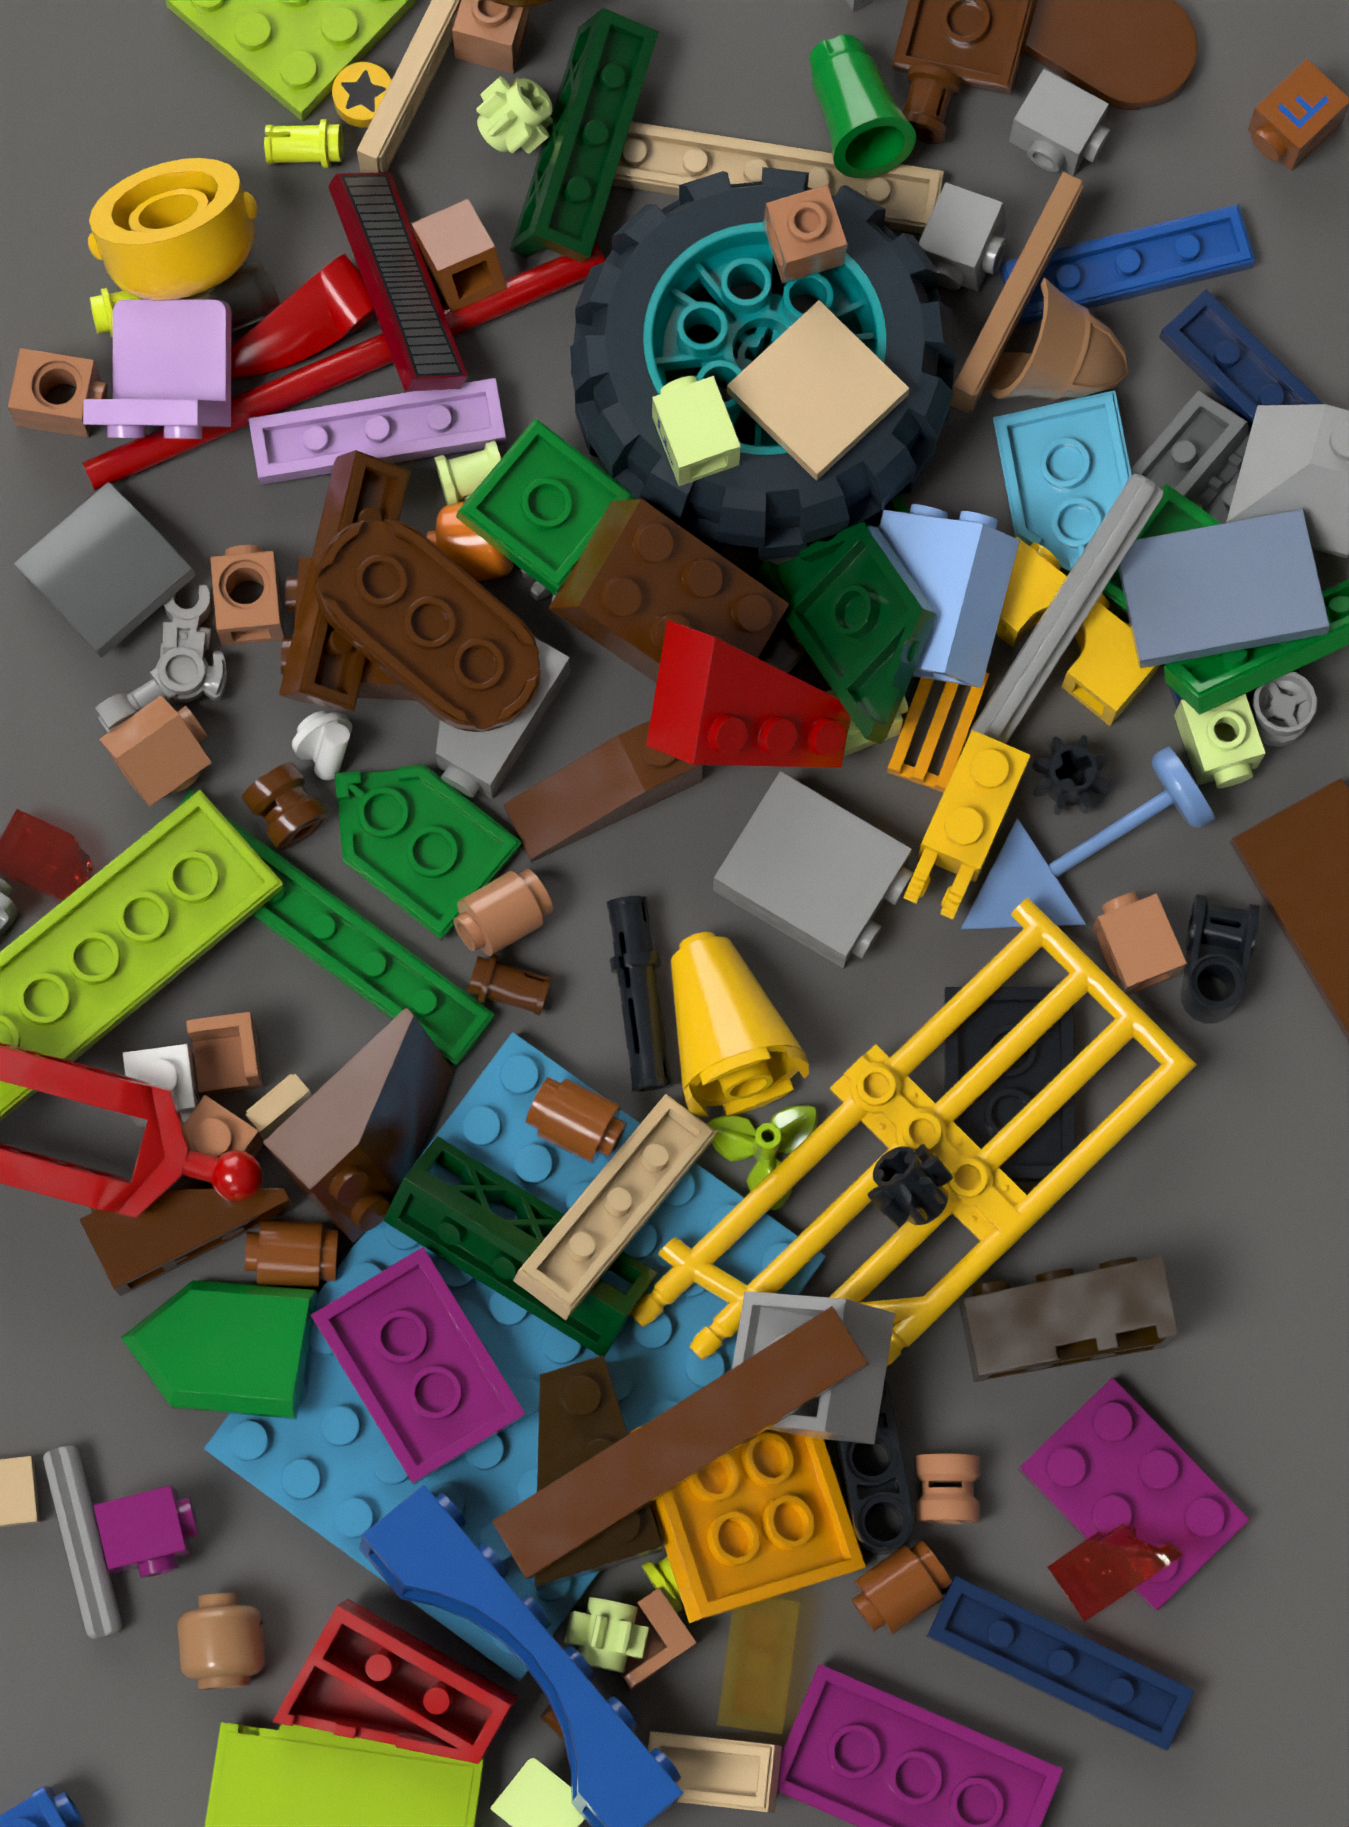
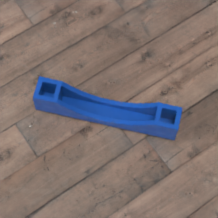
[359,1485,683,1827]

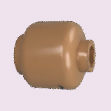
[177,1593,265,1690]

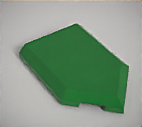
[334,764,522,941]
[120,1280,318,1419]

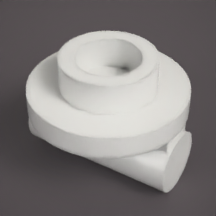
[292,710,352,780]

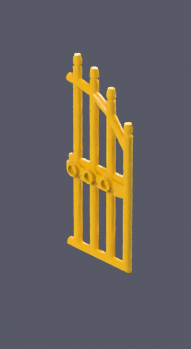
[630,898,1197,1366]

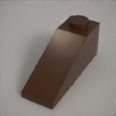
[503,720,703,862]
[79,1188,294,1296]

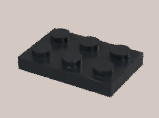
[944,987,1076,1182]

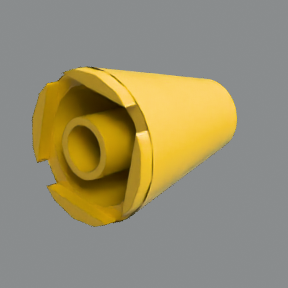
[671,932,809,1117]

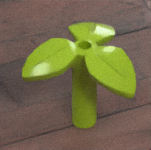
[707,1105,818,1211]

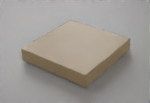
[727,300,909,481]

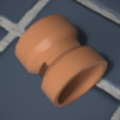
[915,1454,980,1525]

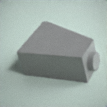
[436,638,570,799]

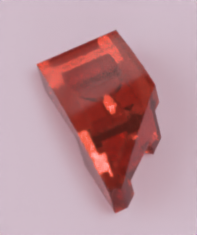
[0,809,93,904]
[1047,1523,1183,1622]

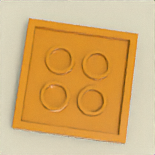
[628,1426,866,1623]

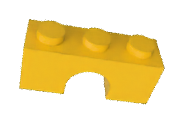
[996,537,1160,726]

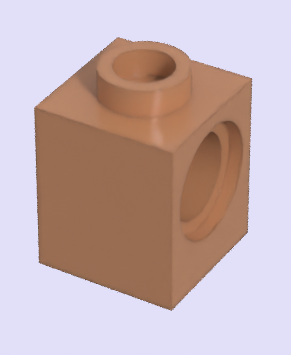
[452,0,531,74]
[763,184,848,283]
[8,348,108,438]
[210,545,284,646]
[1092,892,1187,996]

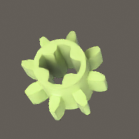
[476,76,553,154]
[564,1597,649,1673]

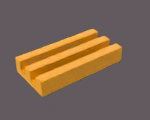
[887,672,990,793]

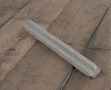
[969,474,1164,744]

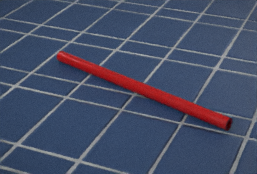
[82,241,605,491]

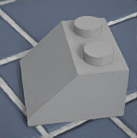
[732,1291,895,1444]

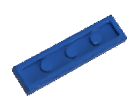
[999,204,1255,327]

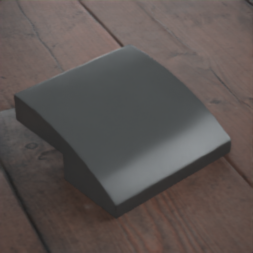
[1131,390,1250,524]
[14,482,196,658]

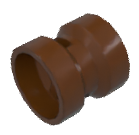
[242,762,330,851]

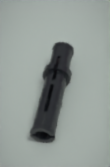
[606,896,673,1092]

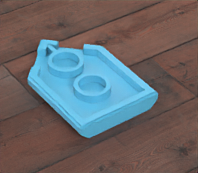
[993,390,1132,572]

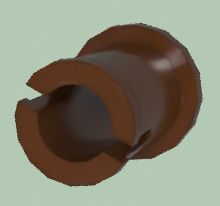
[467,954,552,1016]

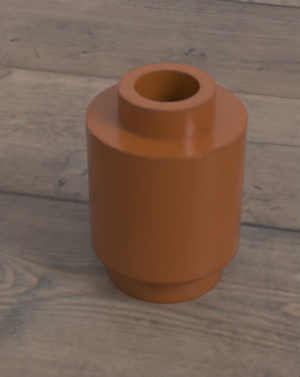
[525,1077,627,1164]
[245,1219,338,1288]
[851,1541,952,1635]

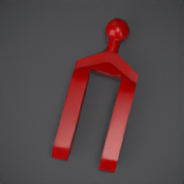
[0,1042,263,1218]

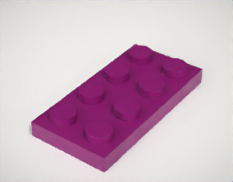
[777,1664,1064,1827]

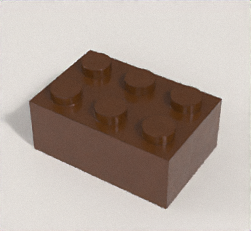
[548,499,789,684]

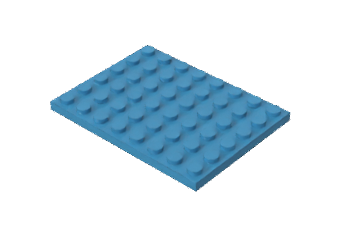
[204,1032,826,1682]

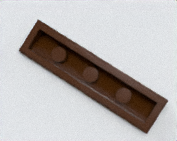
[280,450,411,712]

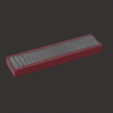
[328,172,468,392]

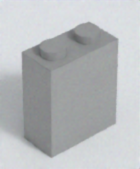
[713,771,914,968]

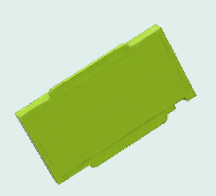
[204,1722,485,1827]

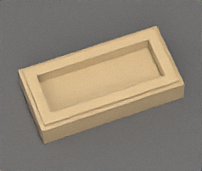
[648,1731,782,1813]

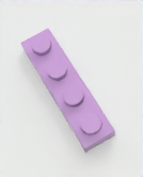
[248,378,507,485]

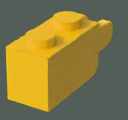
[903,730,1031,920]

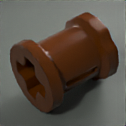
[902,64,962,144]

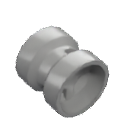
[1249,672,1317,747]

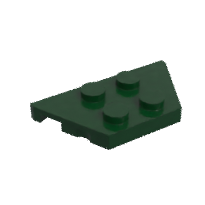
[753,522,938,744]

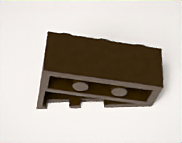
[959,1256,1179,1382]
[535,1355,663,1591]

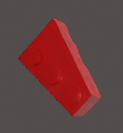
[646,620,851,768]
[272,1598,519,1764]

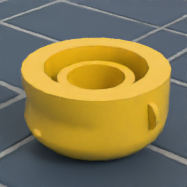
[88,158,258,301]

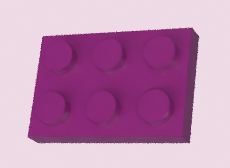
[311,1247,526,1485]
[1018,1377,1250,1612]

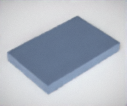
[1118,509,1329,668]

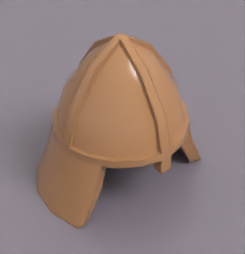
[987,277,1129,401]

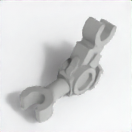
[95,585,228,733]

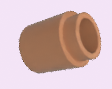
[454,869,553,956]

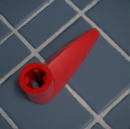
[231,254,375,379]

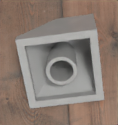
[1226,404,1349,558]

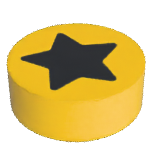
[332,62,392,128]

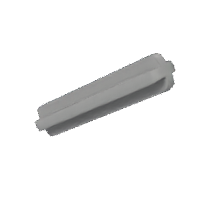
[43,1445,122,1639]

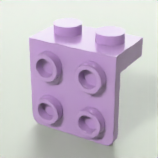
[83,300,231,439]

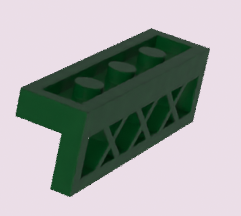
[509,8,659,263]
[383,1136,658,1357]

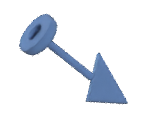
[961,745,1216,930]

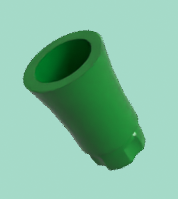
[808,34,916,178]

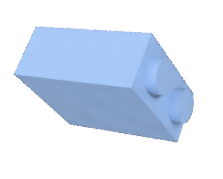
[879,504,1020,688]

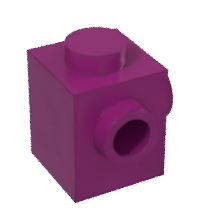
[93,1485,199,1578]

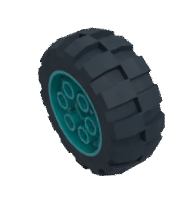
[570,167,957,559]

